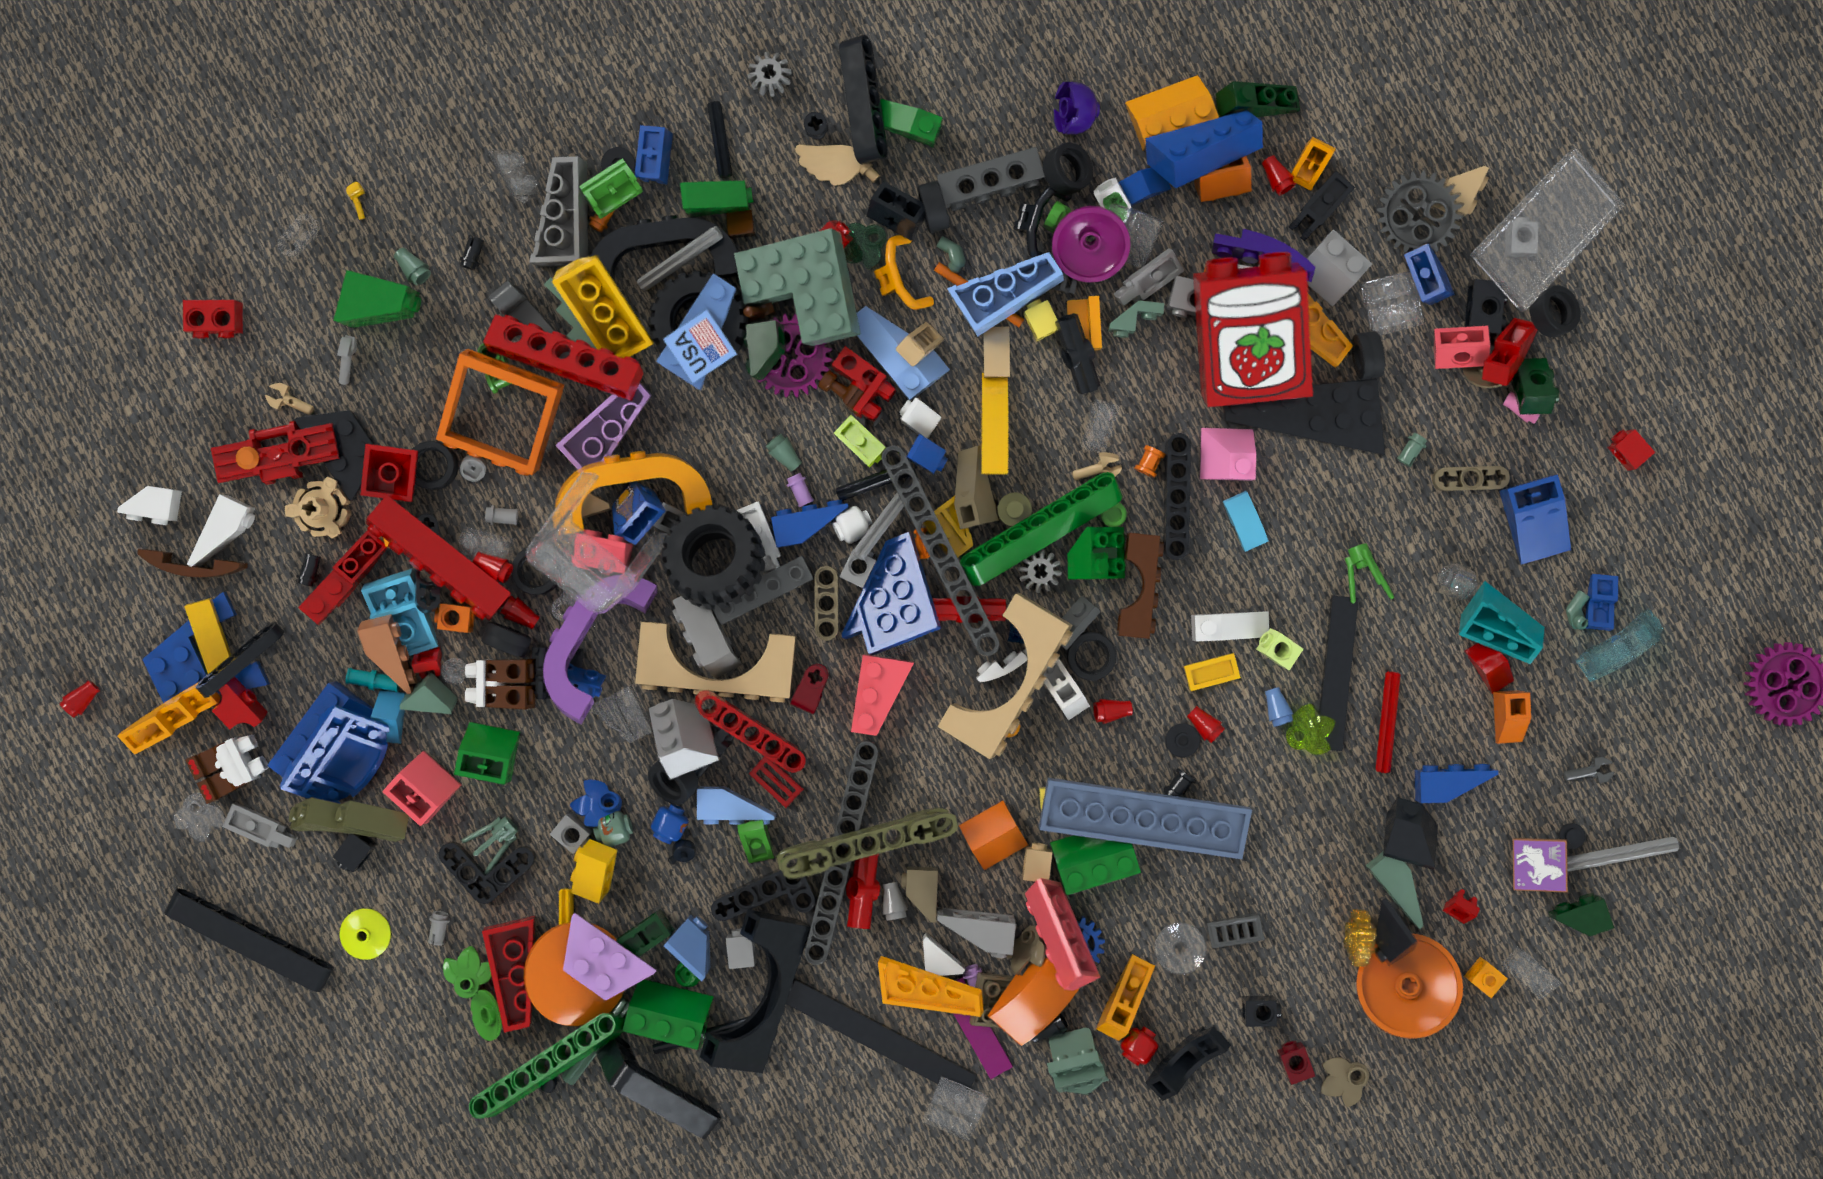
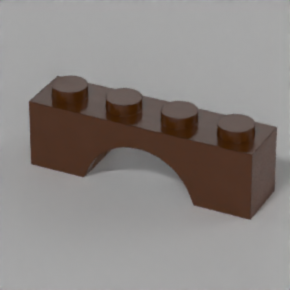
[1116,533,1164,639]

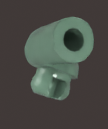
[936,236,966,273]
[1566,590,1590,630]

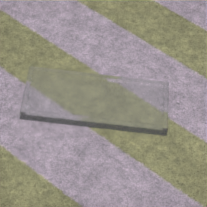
[1470,148,1625,312]

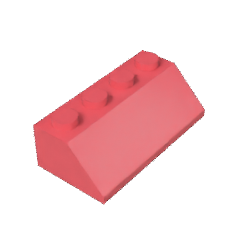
[1025,878,1101,991]

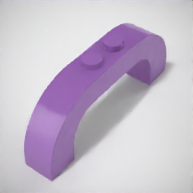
[543,575,658,725]

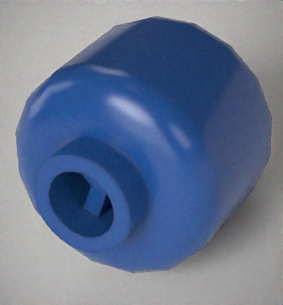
[651,804,689,844]

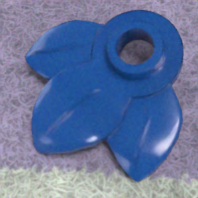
[570,780,622,827]

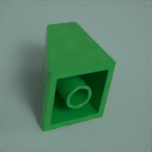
[333,270,421,328]

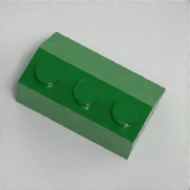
[1050,835,1141,895]
[623,979,714,1050]

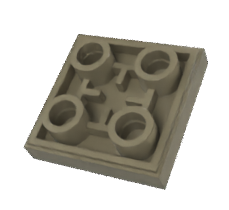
[969,972,1014,1028]

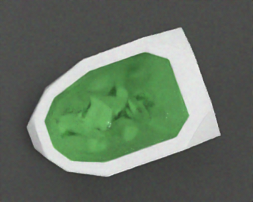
[1093,178,1131,223]

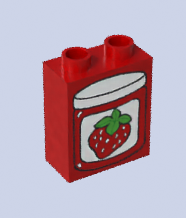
[1193,252,1313,407]

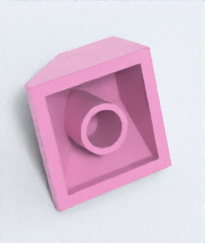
[1200,428,1256,481]

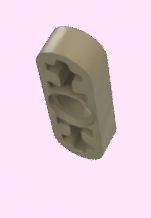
[1432,466,1510,491]

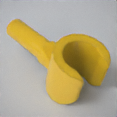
[346,182,365,220]

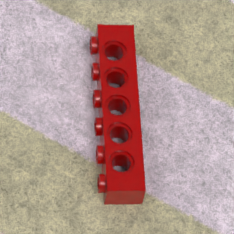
[483,314,644,401]

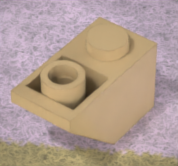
[1433,166,1489,216]

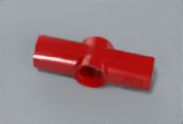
[932,596,1006,623]
[846,854,880,929]

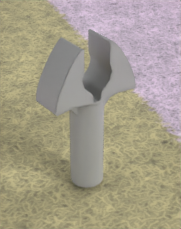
[337,335,357,385]

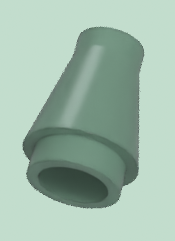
[393,248,431,286]
[765,433,802,472]

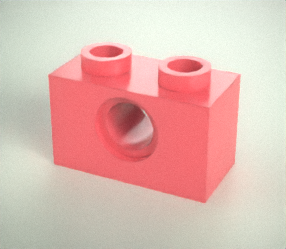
[1434,326,1490,369]

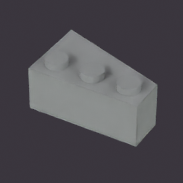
[672,596,743,679]

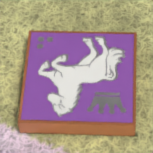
[1513,838,1568,892]

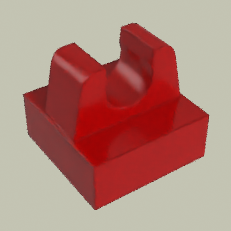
[411,647,442,679]
[1442,889,1480,924]

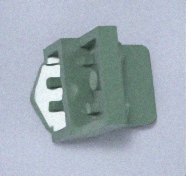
[1047,1028,1109,1095]

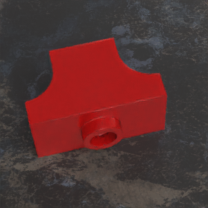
[212,677,268,730]

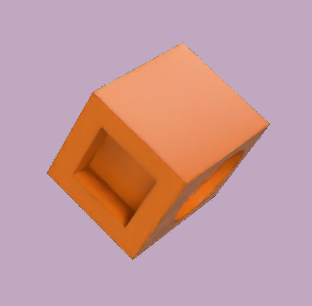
[434,603,475,633]

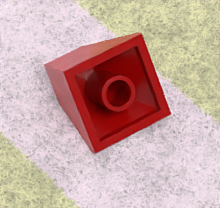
[360,444,418,502]

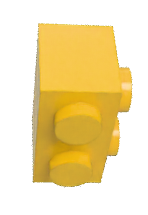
[570,839,617,904]

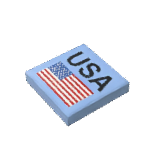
[663,310,736,383]

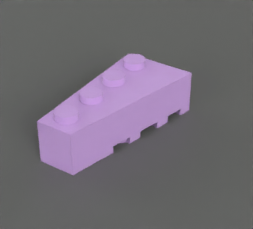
[556,382,652,469]

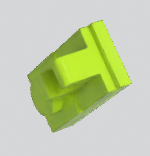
[834,415,886,467]

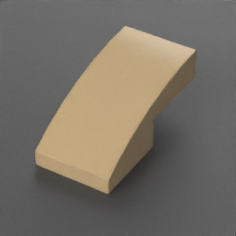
[983,327,1010,378]

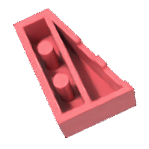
[851,654,914,736]

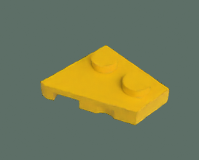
[923,496,973,558]

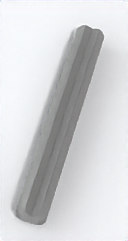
[637,226,723,291]
[853,476,921,560]

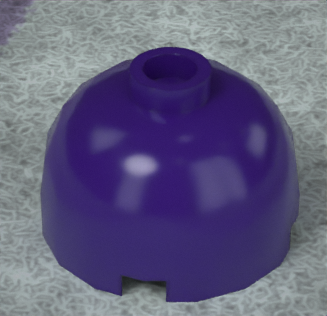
[1054,82,1100,134]

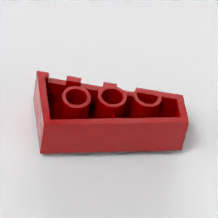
[482,916,535,1033]

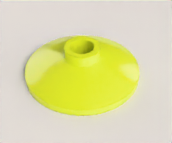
[340,908,391,960]

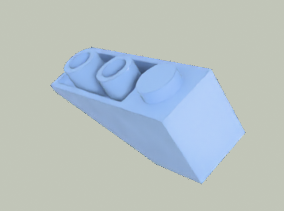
[697,786,776,825]

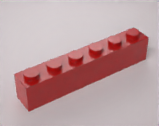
[366,495,511,621]

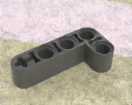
[488,279,570,359]

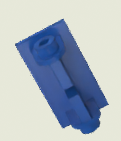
[568,664,606,698]

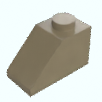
[901,866,938,923]

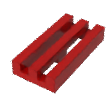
[749,756,804,808]

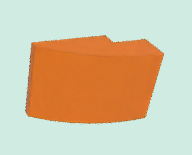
[987,958,1080,1046]

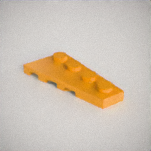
[1308,294,1353,368]
[878,956,984,1017]

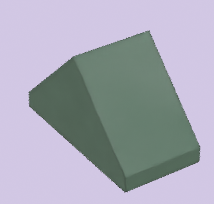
[400,673,457,714]

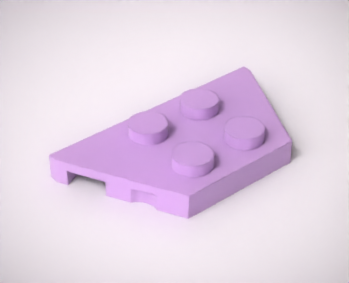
[563,913,656,1000]

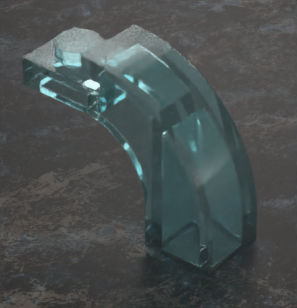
[1576,608,1664,682]

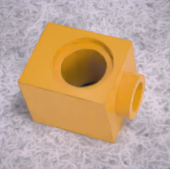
[1464,957,1508,998]

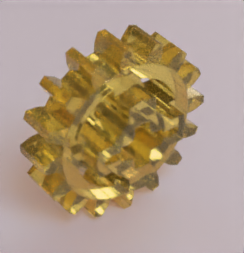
[1343,910,1376,967]

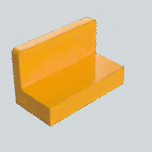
[1067,296,1102,351]

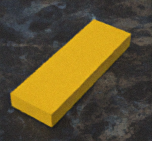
[184,598,231,674]

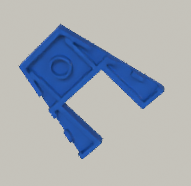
[142,592,270,703]

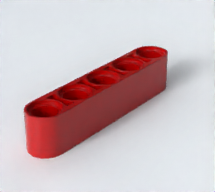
[695,690,806,773]

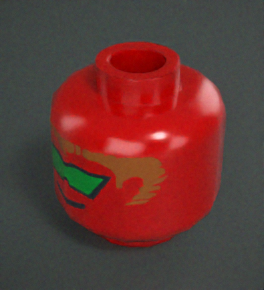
[1120,1026,1159,1066]

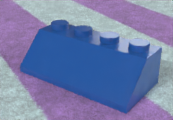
[267,681,374,777]

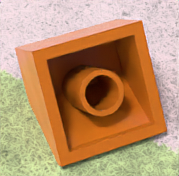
[1194,156,1252,202]

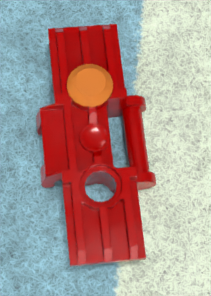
[211,421,340,485]

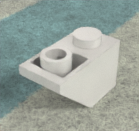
[900,397,941,439]
[117,486,182,525]

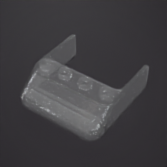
[526,472,670,614]

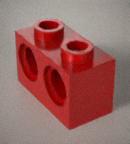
[183,300,243,339]

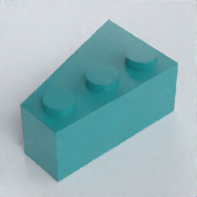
[1459,581,1545,664]

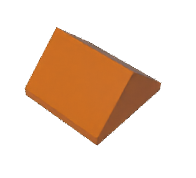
[959,800,1028,870]

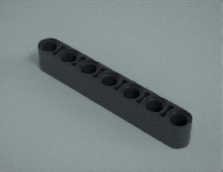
[164,888,334,992]

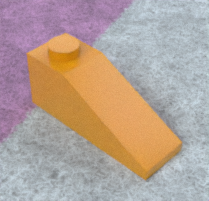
[1096,954,1155,1041]

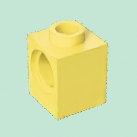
[1023,299,1058,341]

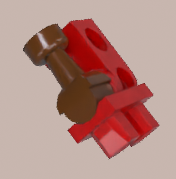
[818,346,896,422]

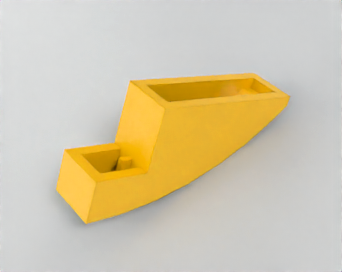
[981,373,1008,475]

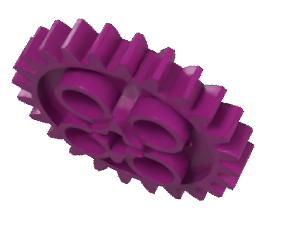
[757,314,833,398]
[1744,642,1823,726]

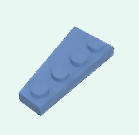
[656,274,736,391]

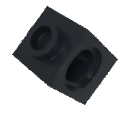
[333,834,378,872]
[1242,995,1281,1027]

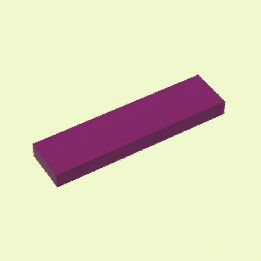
[953,976,1013,1079]

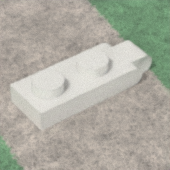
[736,501,781,573]

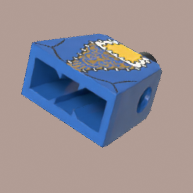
[612,481,665,545]

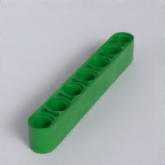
[960,472,1123,586]
[469,1013,625,1119]

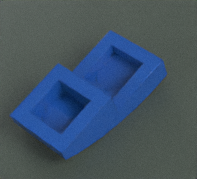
[1585,574,1618,631]

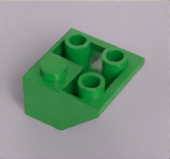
[1067,527,1125,579]

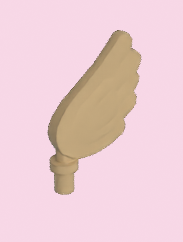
[795,144,880,186]

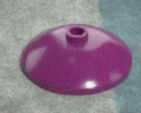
[1052,206,1130,282]

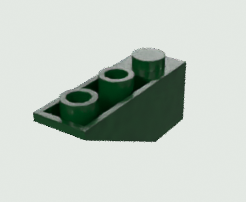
[1215,81,1300,118]

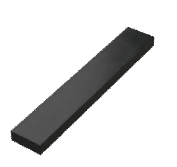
[1315,595,1359,751]

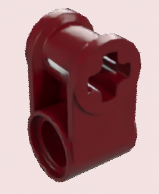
[790,663,829,715]

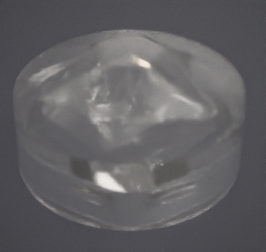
[441,658,466,685]

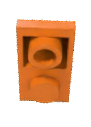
[1493,690,1531,744]

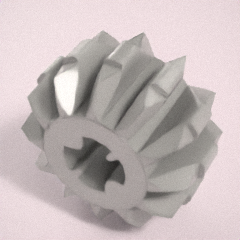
[748,51,792,97]
[1018,549,1062,593]

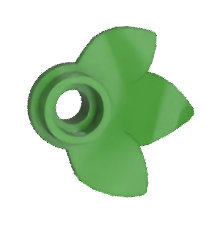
[443,946,492,998]

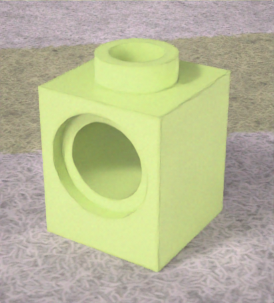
[1256,628,1303,670]

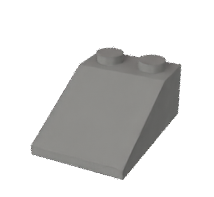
[937,907,1016,958]

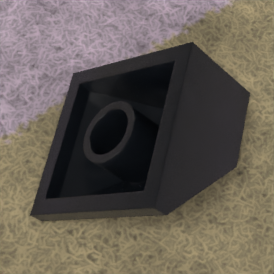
[1383,797,1438,870]
[1373,898,1417,966]

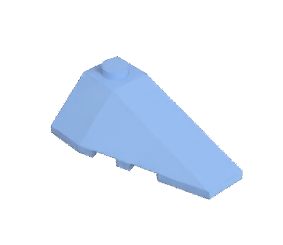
[857,306,950,401]

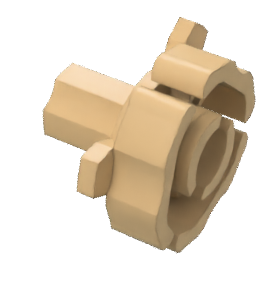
[285,477,352,539]

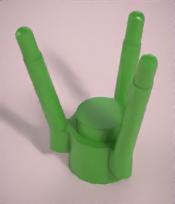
[1345,543,1394,604]

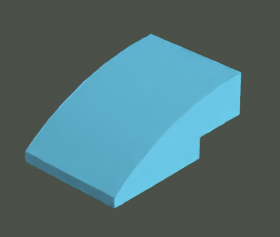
[361,568,438,656]

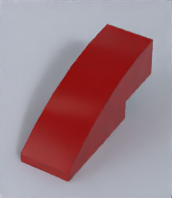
[1482,318,1537,386]

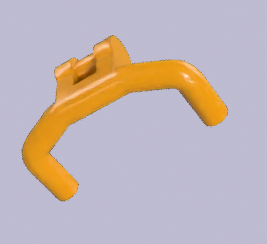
[874,235,934,310]

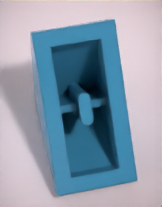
[370,690,406,744]

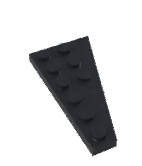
[1223,378,1385,456]

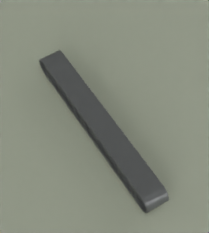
[882,446,999,656]
[805,739,879,965]

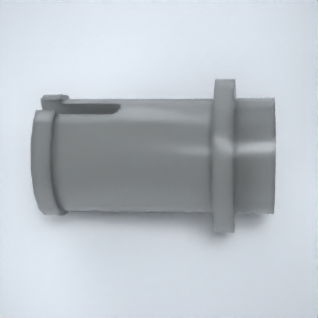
[485,505,519,525]
[428,911,450,945]

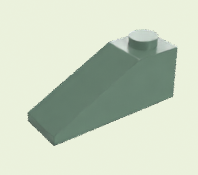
[1366,852,1424,929]

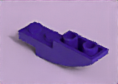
[1212,229,1316,282]

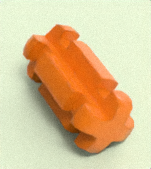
[913,528,930,559]

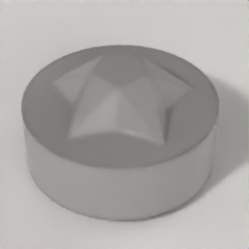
[460,455,487,482]

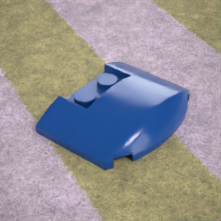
[280,704,389,804]

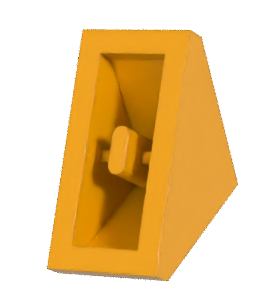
[1291,137,1336,191]

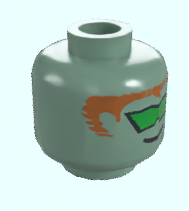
[593,811,633,847]

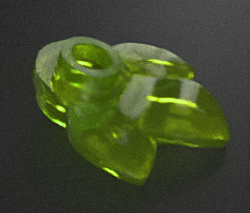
[1286,704,1335,755]

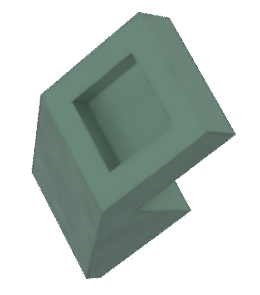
[1107,300,1165,338]

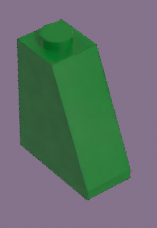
[680,180,754,218]

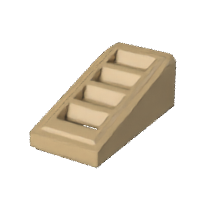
[896,322,944,366]

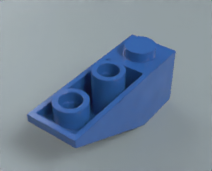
[771,500,849,548]
[1415,764,1498,803]

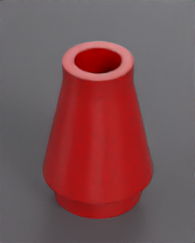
[1261,155,1296,196]
[473,552,513,583]
[500,596,540,629]
[59,680,100,718]
[1093,699,1133,724]
[1187,706,1225,743]

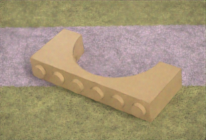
[938,593,1073,759]
[635,621,797,702]

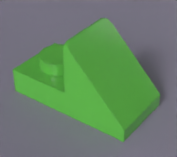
[737,820,774,863]

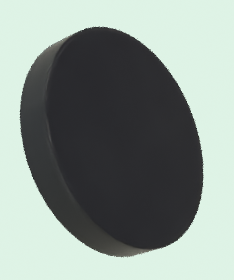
[601,147,635,173]
[1165,723,1200,758]

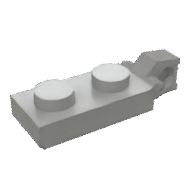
[1114,248,1184,306]
[222,802,298,848]

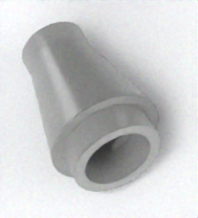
[883,882,908,921]

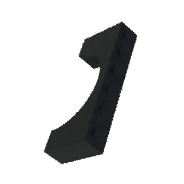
[699,909,811,1074]

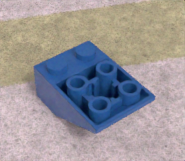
[1499,475,1571,565]

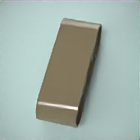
[814,566,839,641]

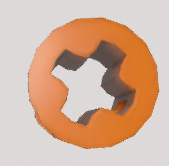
[1134,445,1166,478]

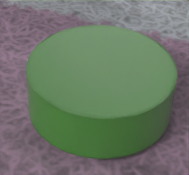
[1100,503,1127,527]

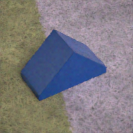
[1118,168,1171,206]

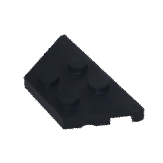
[294,410,375,501]

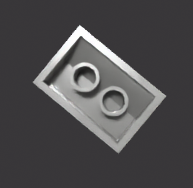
[649,699,719,779]

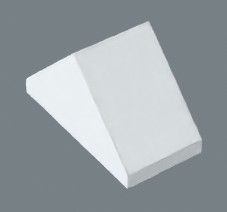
[923,933,966,976]

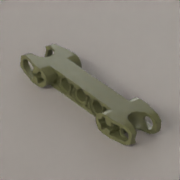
[776,807,958,878]

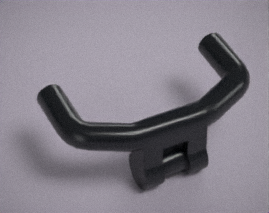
[1013,186,1072,258]

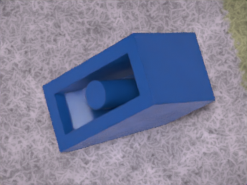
[1404,244,1455,305]
[907,434,948,475]

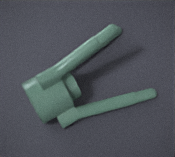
[461,816,519,875]

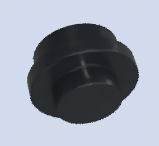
[1558,823,1585,849]

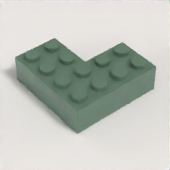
[734,229,861,346]

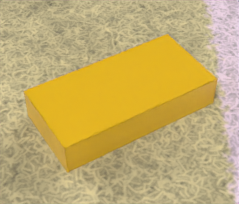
[1183,653,1241,691]

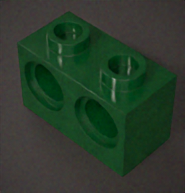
[615,909,675,957]

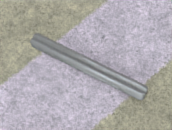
[1567,837,1679,872]

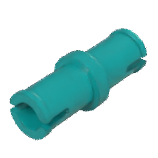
[345,668,400,692]

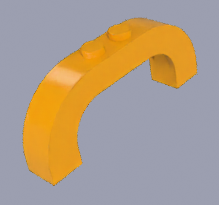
[554,451,712,535]

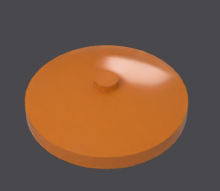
[524,922,625,1026]
[1356,933,1463,1039]

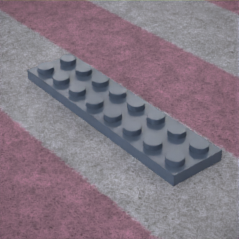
[1039,778,1252,859]

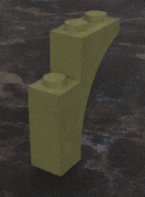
[289,797,409,842]

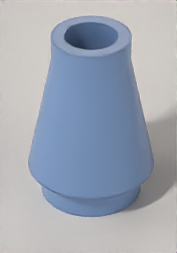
[1265,687,1294,727]

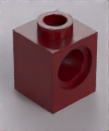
[1277,1041,1315,1085]

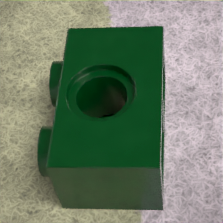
[1511,358,1559,415]

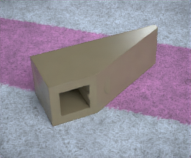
[954,445,999,530]

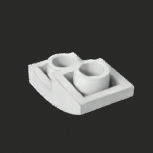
[976,651,1028,682]

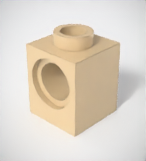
[1022,843,1053,882]

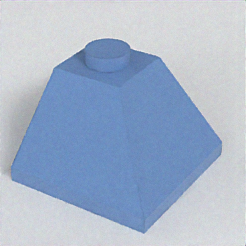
[664,915,711,981]

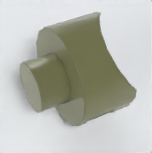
[997,492,1032,527]

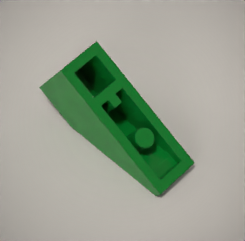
[880,99,943,148]

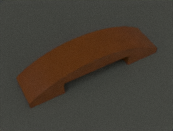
[137,549,248,577]

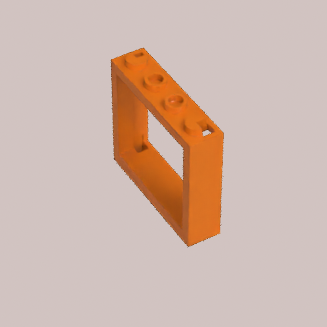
[436,349,565,476]

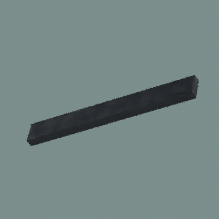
[786,979,977,1098]

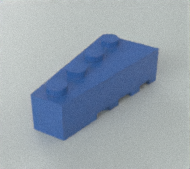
[1145,110,1263,188]

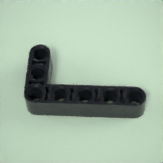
[597,1036,722,1139]

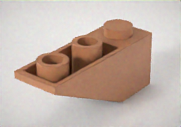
[357,614,417,694]

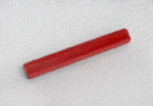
[1376,671,1401,773]

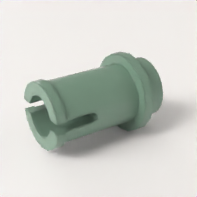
[1397,433,1427,467]

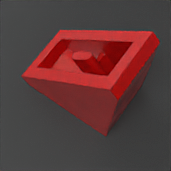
[1464,643,1514,694]

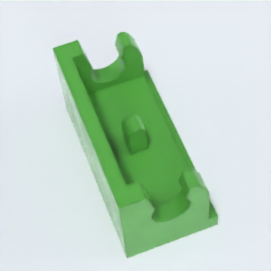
[579,158,643,219]

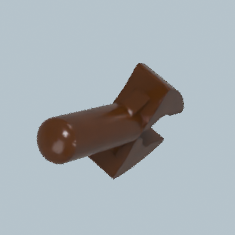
[744,302,776,322]

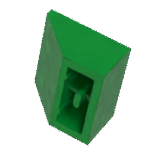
[454,722,521,785]

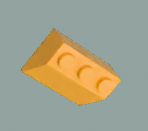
[1125,75,1219,151]

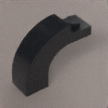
[1145,1026,1231,1101]

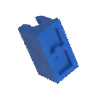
[635,125,673,185]

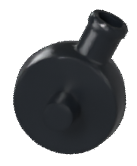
[668,839,696,865]

